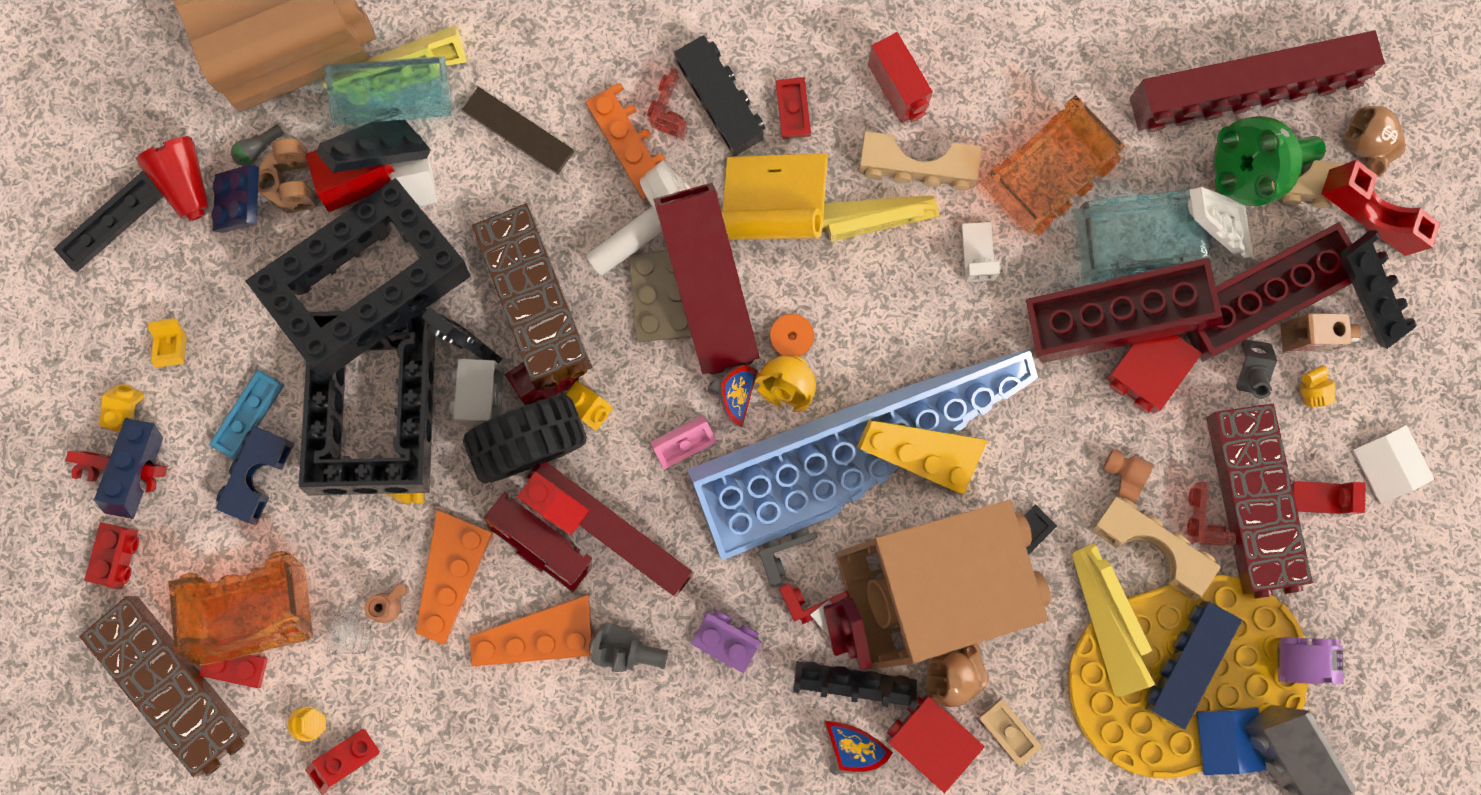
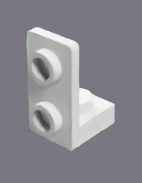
[961,222,1000,282]

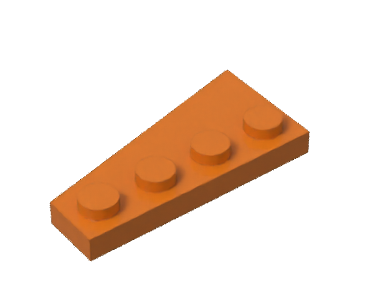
[416,510,493,645]
[470,595,592,667]

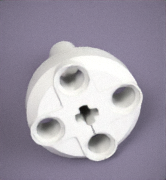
[587,160,690,276]

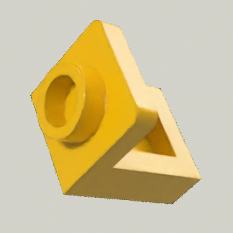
[147,318,187,368]
[566,380,613,431]
[99,384,144,432]

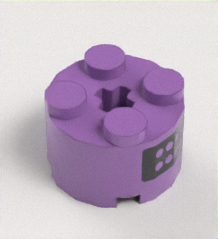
[1278,637,1344,684]

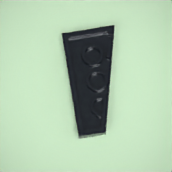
[316,111,431,173]
[422,307,503,364]

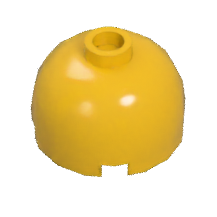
[755,356,816,412]

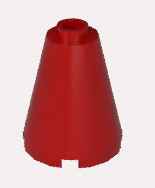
[136,136,209,222]

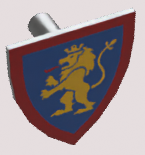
[708,365,758,427]
[823,721,893,775]

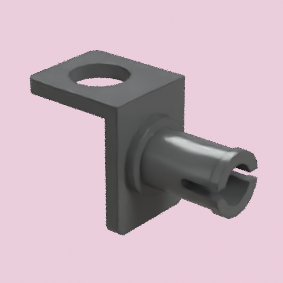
[1236,340,1277,399]

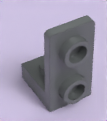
[759,528,818,586]

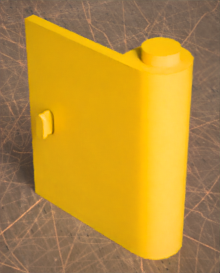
[722,153,828,240]

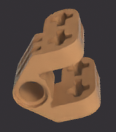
[258,138,316,213]

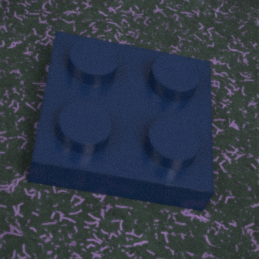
[211,164,259,233]

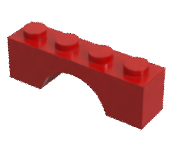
[1321,159,1441,256]

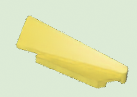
[323,25,467,102]
[822,195,940,242]
[1072,543,1155,697]

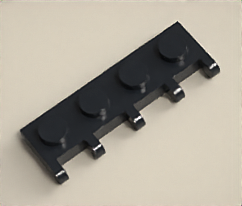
[1339,230,1417,349]
[793,661,917,712]

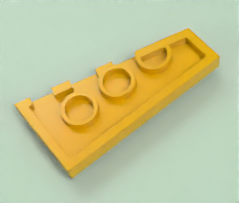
[856,420,988,495]

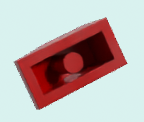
[517,471,590,535]

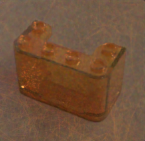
[982,95,1125,236]
[168,551,314,665]

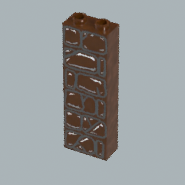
[472,203,593,390]
[79,596,250,777]

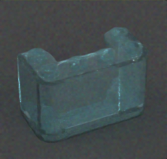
[1074,190,1212,284]

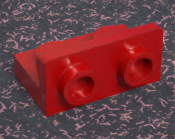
[84,522,139,589]

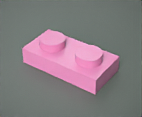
[650,415,717,469]

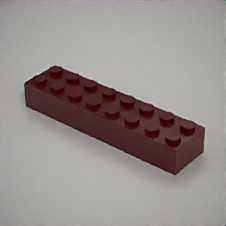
[1130,30,1385,132]

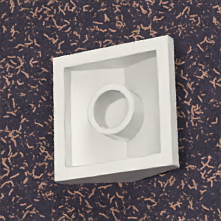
[391,155,438,207]
[1352,425,1434,504]

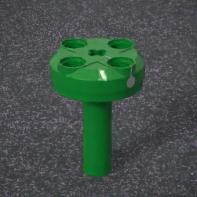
[1213,116,1326,206]

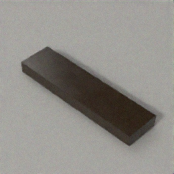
[462,87,574,175]

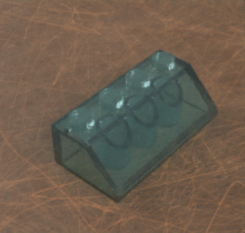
[323,56,453,125]

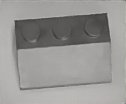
[1245,705,1357,795]

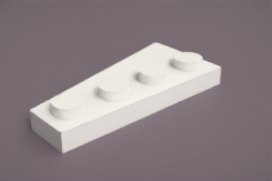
[1188,187,1254,262]

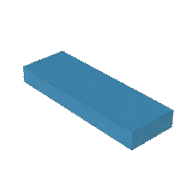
[209,369,285,460]

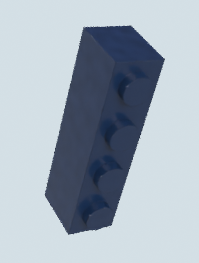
[1144,601,1242,730]

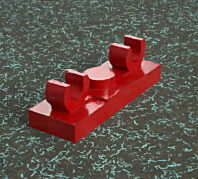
[66,450,167,492]

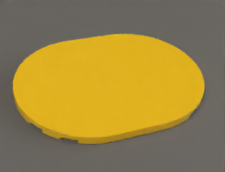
[1068,574,1308,779]

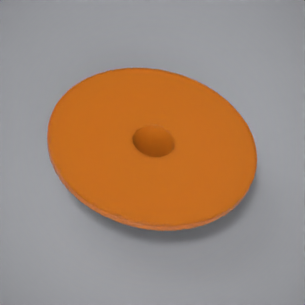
[770,314,814,357]

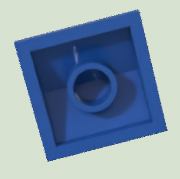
[1196,707,1266,775]

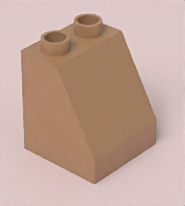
[835,499,1051,670]

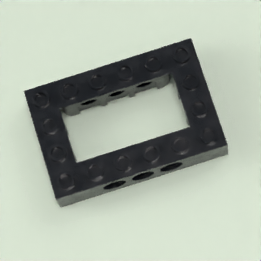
[245,178,471,382]
[298,309,436,496]

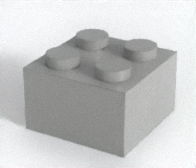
[449,359,504,427]

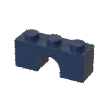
[94,418,163,519]
[215,426,294,525]

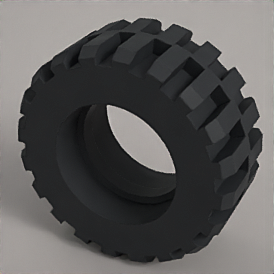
[463,395,587,484]

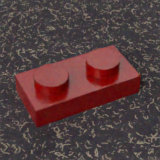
[776,77,811,140]
[199,646,268,688]

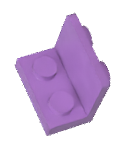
[691,609,761,674]

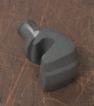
[589,623,669,672]

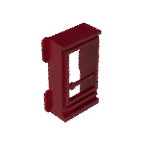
[483,492,593,593]

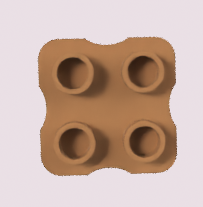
[173,0,377,113]

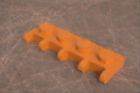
[585,83,665,202]

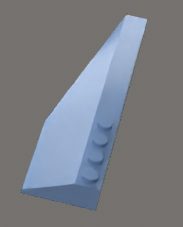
[687,349,1038,560]

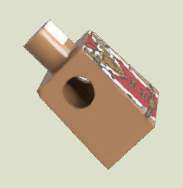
[1280,314,1361,353]

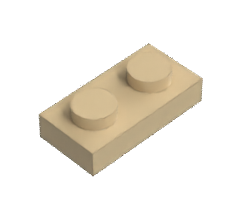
[978,698,1042,767]

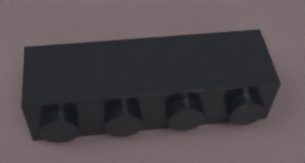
[674,35,766,157]

